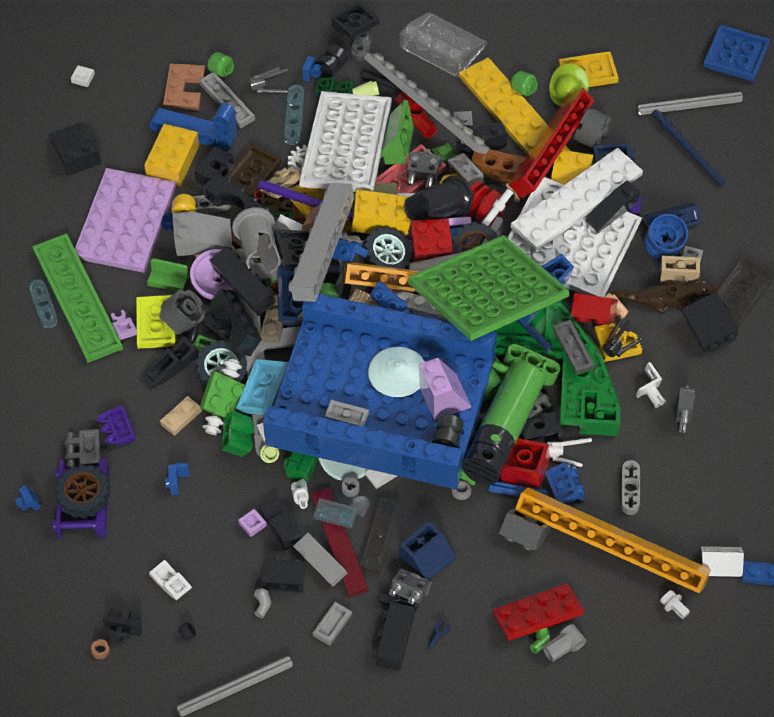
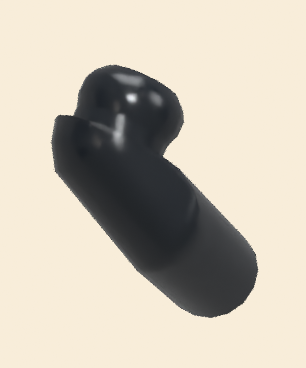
[176,326,199,343]

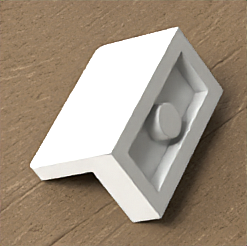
[700,547,744,576]

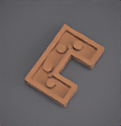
[163,63,205,111]

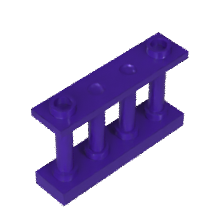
[53,458,109,539]

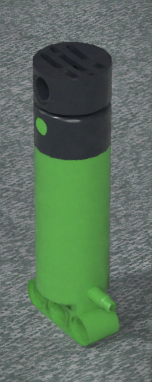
[462,344,560,485]

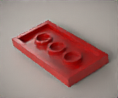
[492,583,584,641]

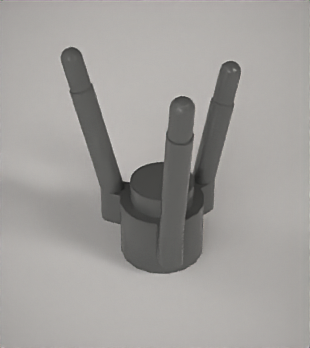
[249,67,289,94]

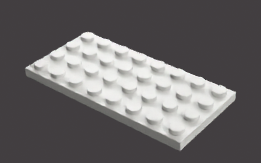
[300,91,392,192]

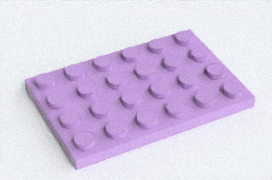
[75,168,176,273]

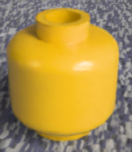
[172,194,196,214]

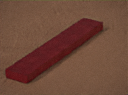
[311,488,368,597]

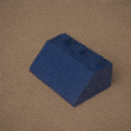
[277,267,304,327]

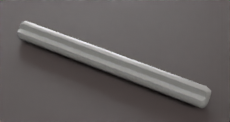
[637,92,743,115]
[177,656,293,717]

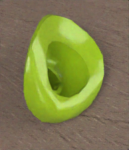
[549,64,589,106]

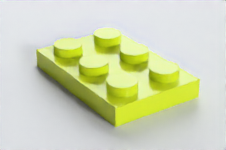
[137,295,176,349]

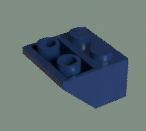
[399,521,456,580]

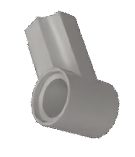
[543,624,587,662]

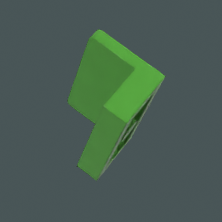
[147,258,189,292]

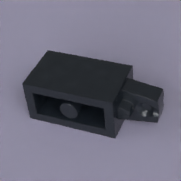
[456,120,508,155]

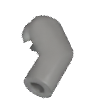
[254,588,272,618]

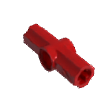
[395,92,437,139]

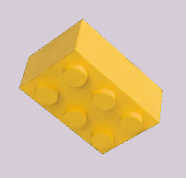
[145,124,199,187]
[351,189,410,239]

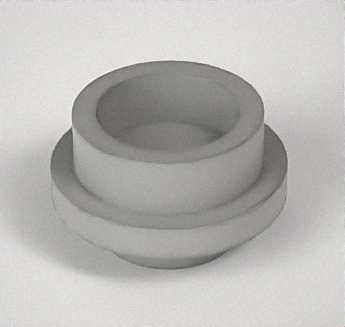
[452,481,471,500]

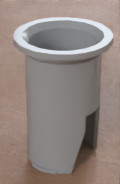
[232,207,281,273]

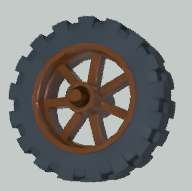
[452,222,498,254]
[55,465,110,518]

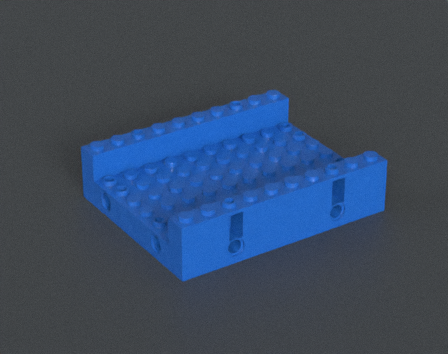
[263,294,497,490]

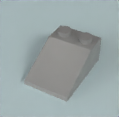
[173,212,233,256]

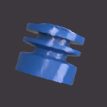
[644,214,688,260]

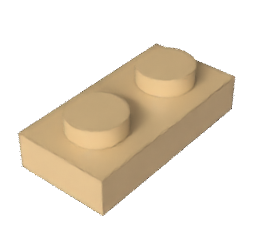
[160,396,202,436]

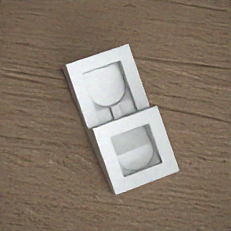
[149,560,192,601]

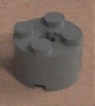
[574,108,612,149]
[159,289,205,335]

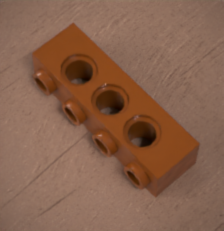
[471,149,526,183]

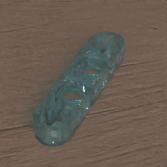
[284,85,304,145]

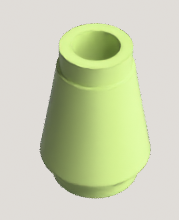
[352,80,379,96]

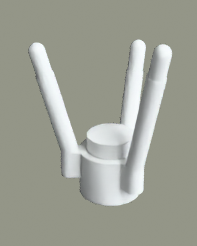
[547,438,592,467]

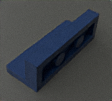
[640,203,702,230]

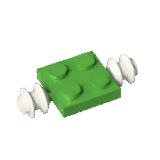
[200,359,245,435]

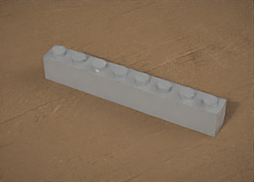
[289,183,354,302]

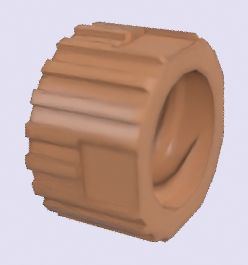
[91,639,110,660]

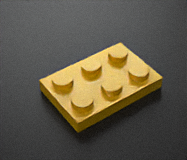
[558,51,619,87]

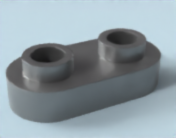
[351,31,372,61]

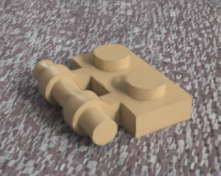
[259,168,301,198]

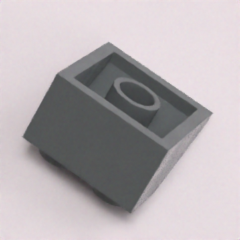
[499,507,552,551]

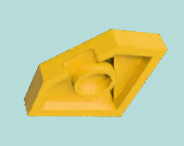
[594,323,642,362]

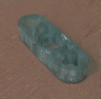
[29,280,58,328]

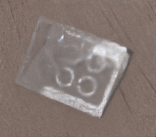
[400,12,487,77]

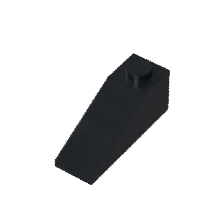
[585,180,640,233]

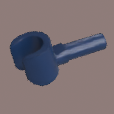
[428,622,450,649]

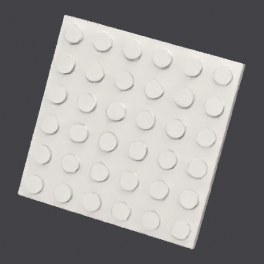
[508,177,642,297]

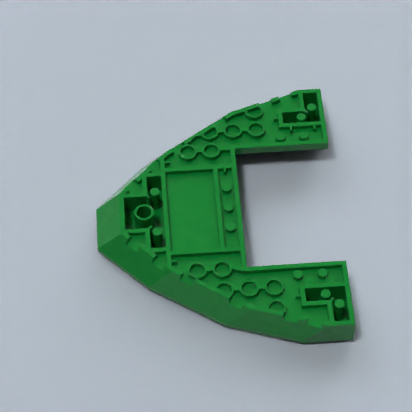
[492,300,620,436]

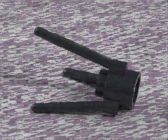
[602,318,644,357]

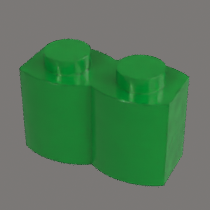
[221,411,254,457]

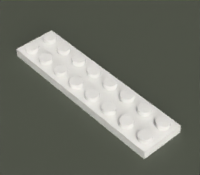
[511,148,643,251]

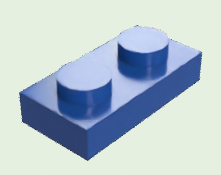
[742,561,774,586]

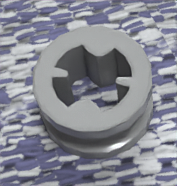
[342,477,360,497]

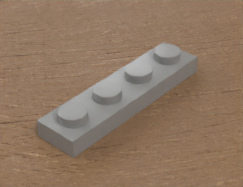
[199,72,255,129]

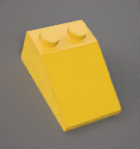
[551,150,593,185]

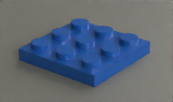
[703,25,770,82]

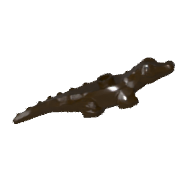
[605,280,719,313]

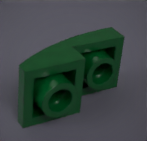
[315,77,355,95]

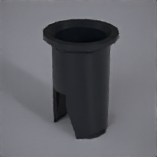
[404,176,473,221]

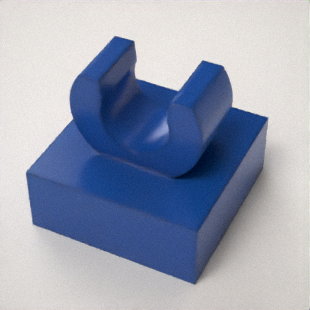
[302,56,322,82]
[15,485,42,511]

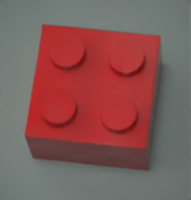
[410,219,453,262]
[571,293,618,325]
[501,438,550,489]

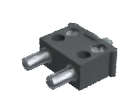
[407,149,442,188]
[676,385,695,433]
[389,568,432,604]

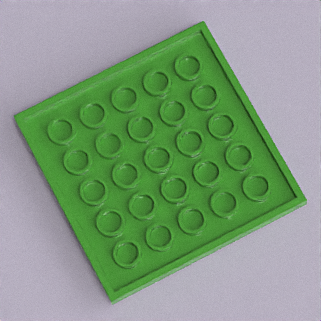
[408,235,569,341]

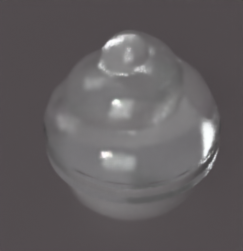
[350,496,370,517]

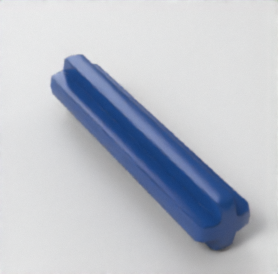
[488,481,547,497]

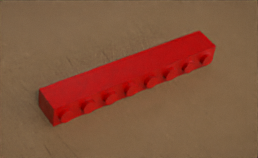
[509,88,594,198]

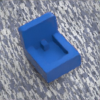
[165,463,189,495]

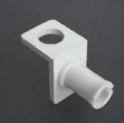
[636,362,666,408]

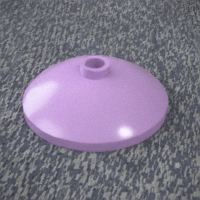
[190,249,233,300]

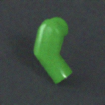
[530,628,550,654]

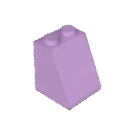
[419,358,471,420]

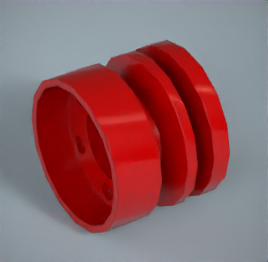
[463,181,507,227]

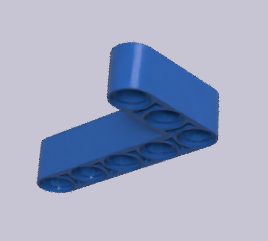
[149,103,237,150]

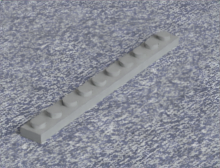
[364,52,489,154]

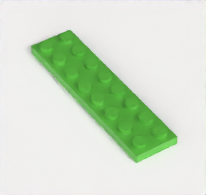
[32,234,123,363]

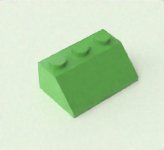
[381,100,414,165]

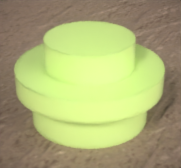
[260,444,279,463]

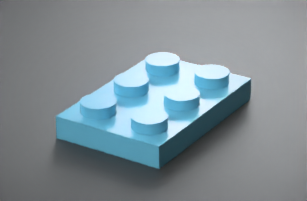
[236,359,289,415]

